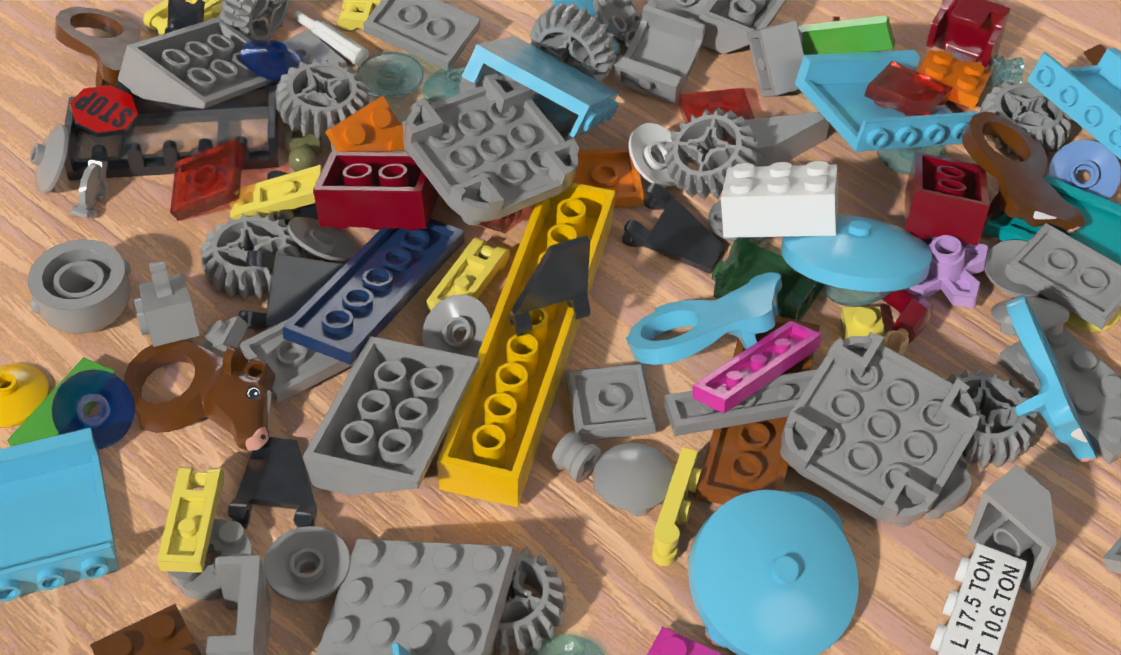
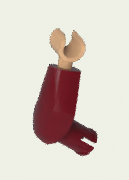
[879,289,933,356]

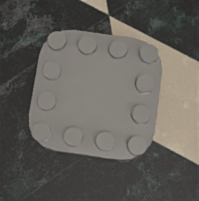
[403,73,580,225]
[780,332,980,527]

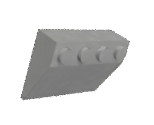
[117,17,289,109]
[303,336,480,495]

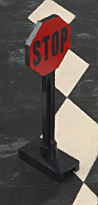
[70,0,205,138]

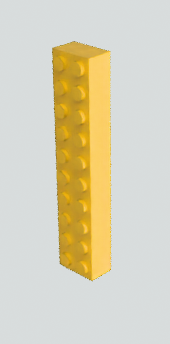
[437,183,615,508]

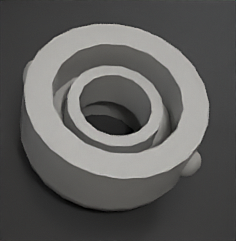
[28,239,131,334]

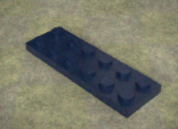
[283,218,465,365]

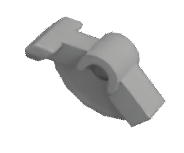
[69,159,108,218]

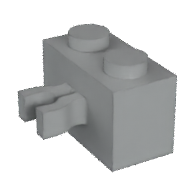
[746,20,804,97]
[134,261,200,347]

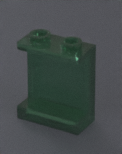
[712,237,825,321]

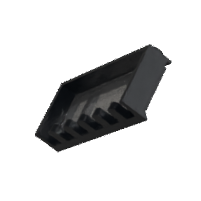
[64,85,279,180]

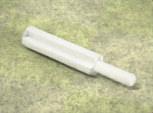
[293,11,369,66]

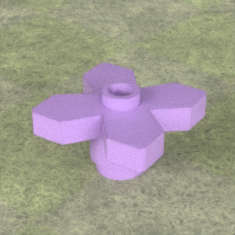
[906,235,988,308]

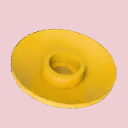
[0,363,50,428]

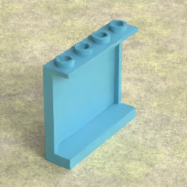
[462,36,619,138]
[1027,48,1121,160]
[795,50,978,152]
[0,428,120,602]

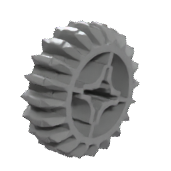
[219,0,292,47]
[529,3,617,82]
[276,59,369,140]
[980,80,1073,157]
[664,107,759,201]
[201,212,301,301]
[946,368,1037,469]
[490,545,567,655]

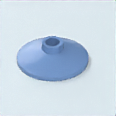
[1048,140,1121,200]

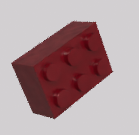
[313,152,439,231]
[904,152,990,246]

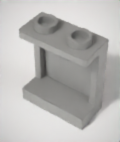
[614,5,706,105]
[206,553,271,655]

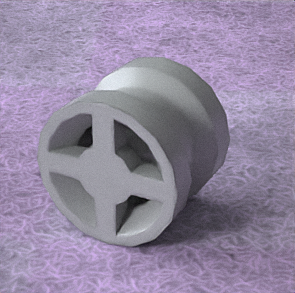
[551,431,601,482]

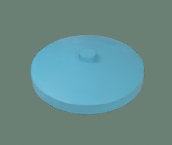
[781,215,932,292]
[688,490,859,655]

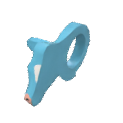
[626,272,782,365]
[1006,294,1098,462]

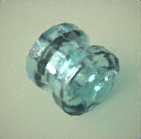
[990,55,1024,88]

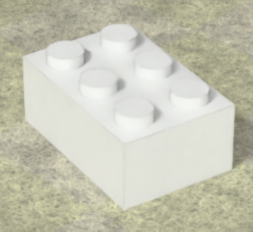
[721,161,838,238]

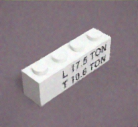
[930,543,1027,655]

